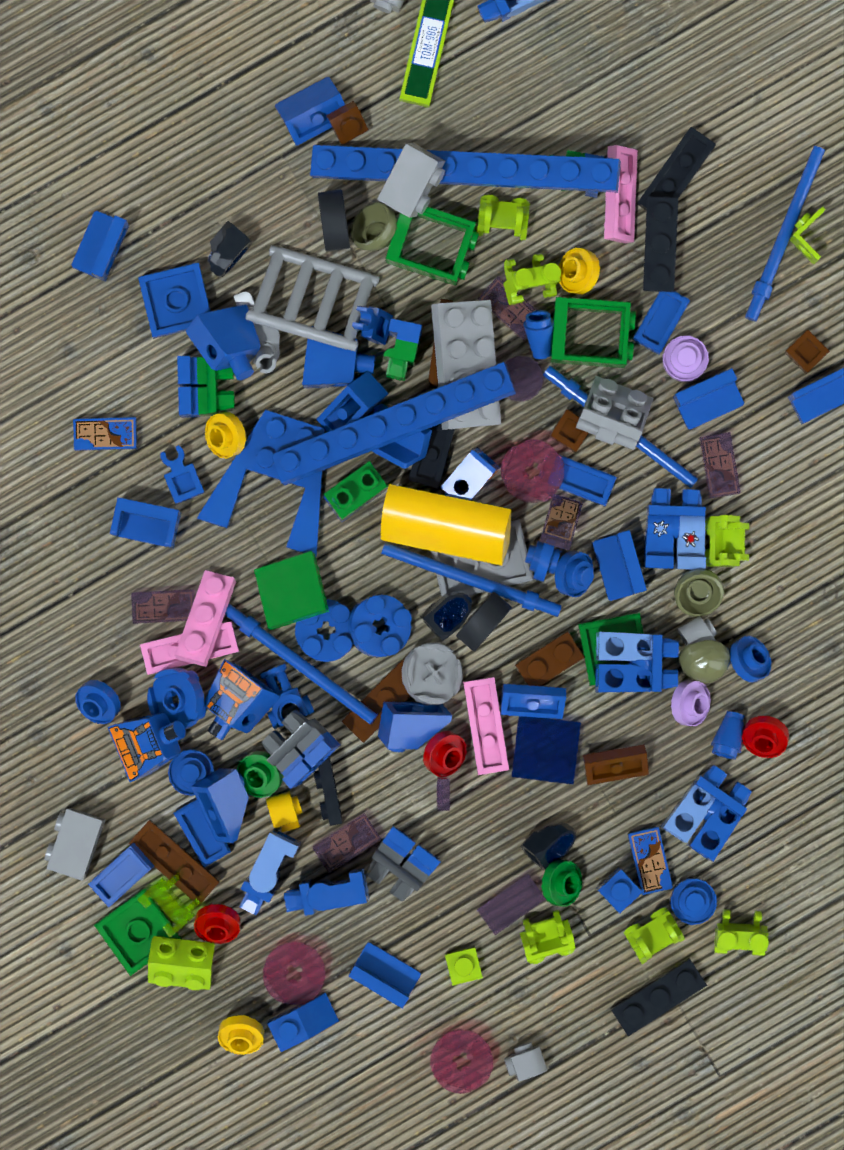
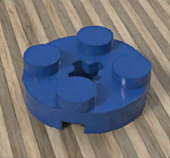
[348,595,412,658]
[295,599,354,662]
[147,668,206,729]

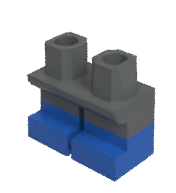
[261,710,341,789]
[366,825,441,902]

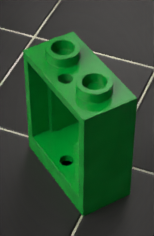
[385,207,480,286]
[550,297,636,368]

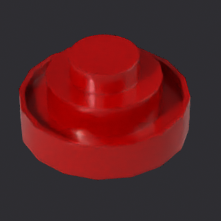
[742,716,789,758]
[423,731,467,777]
[194,904,241,944]

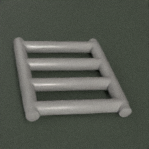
[245,245,380,352]

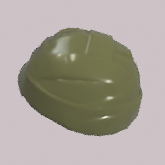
[351,202,397,251]
[674,569,724,617]
[679,640,731,683]

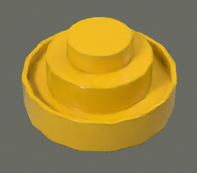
[559,248,600,294]
[205,412,246,459]
[218,1015,265,1055]

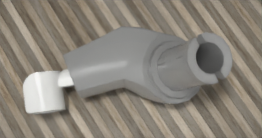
[234,292,280,373]

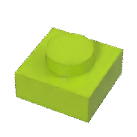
[445,947,483,986]

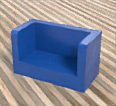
[110,497,181,549]

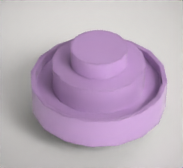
[662,336,709,382]
[671,680,711,726]

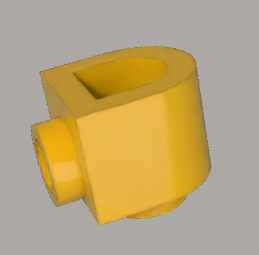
[265,791,303,833]

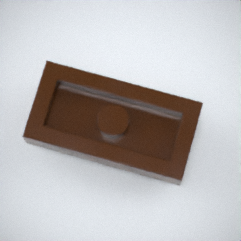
[515,632,584,686]
[583,744,649,786]

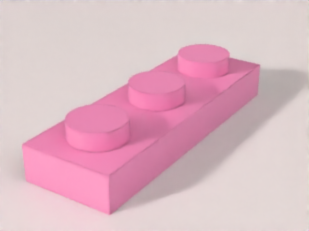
[604,145,638,243]
[175,570,236,667]
[140,621,239,675]
[463,677,509,775]

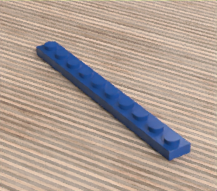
[310,145,621,193]

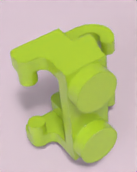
[477,195,530,240]
[503,254,561,305]
[705,515,749,567]
[624,907,685,965]
[714,909,769,956]
[520,910,576,964]

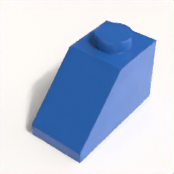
[316,371,389,432]
[378,702,452,752]
[191,768,249,843]
[267,992,339,1052]

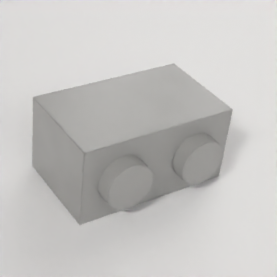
[377,143,445,218]
[44,808,106,881]

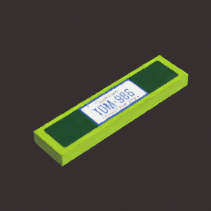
[399,0,454,108]

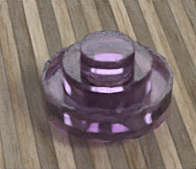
[504,355,544,402]

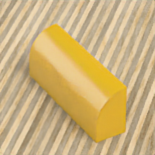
[381,484,511,566]

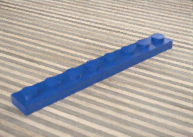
[272,362,516,486]

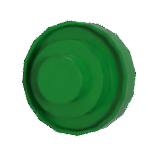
[237,751,283,798]
[542,860,582,907]

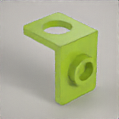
[790,206,826,265]

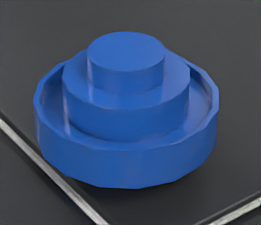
[525,535,561,582]
[555,550,594,597]
[730,636,771,683]
[75,680,121,724]
[168,749,215,796]
[670,878,717,925]

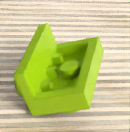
[148,936,215,990]

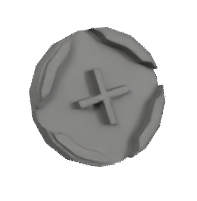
[402,643,463,705]

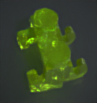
[137,874,201,937]

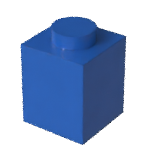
[596,867,643,914]

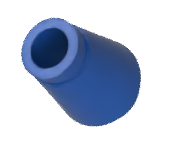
[523,310,554,359]
[711,711,745,760]

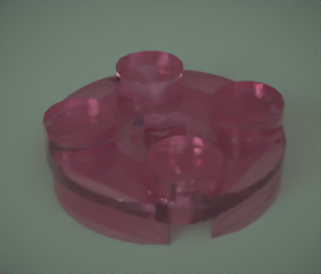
[501,439,564,503]
[263,941,326,1005]
[430,1029,493,1094]

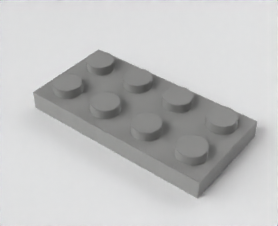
[431,300,501,430]

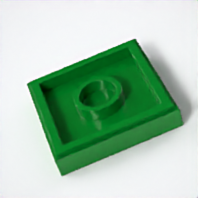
[254,551,329,630]
[578,613,644,686]
[94,888,182,976]

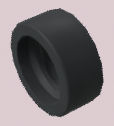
[318,189,350,251]
[456,592,512,652]

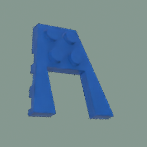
[197,410,325,557]

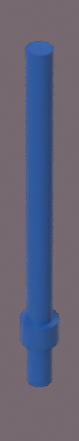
[745,146,825,322]
[543,366,698,488]
[381,542,562,617]
[225,603,378,725]

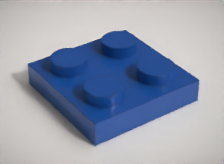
[138,263,211,339]

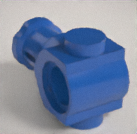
[260,664,315,730]

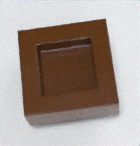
[326,101,369,145]
[784,330,830,374]
[549,409,588,453]

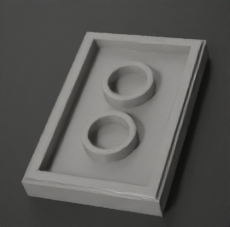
[431,519,534,597]

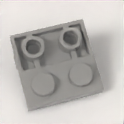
[576,376,654,450]

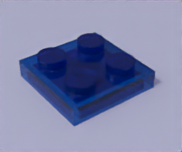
[511,716,581,785]

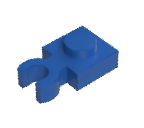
[352,306,393,345]
[160,445,205,505]

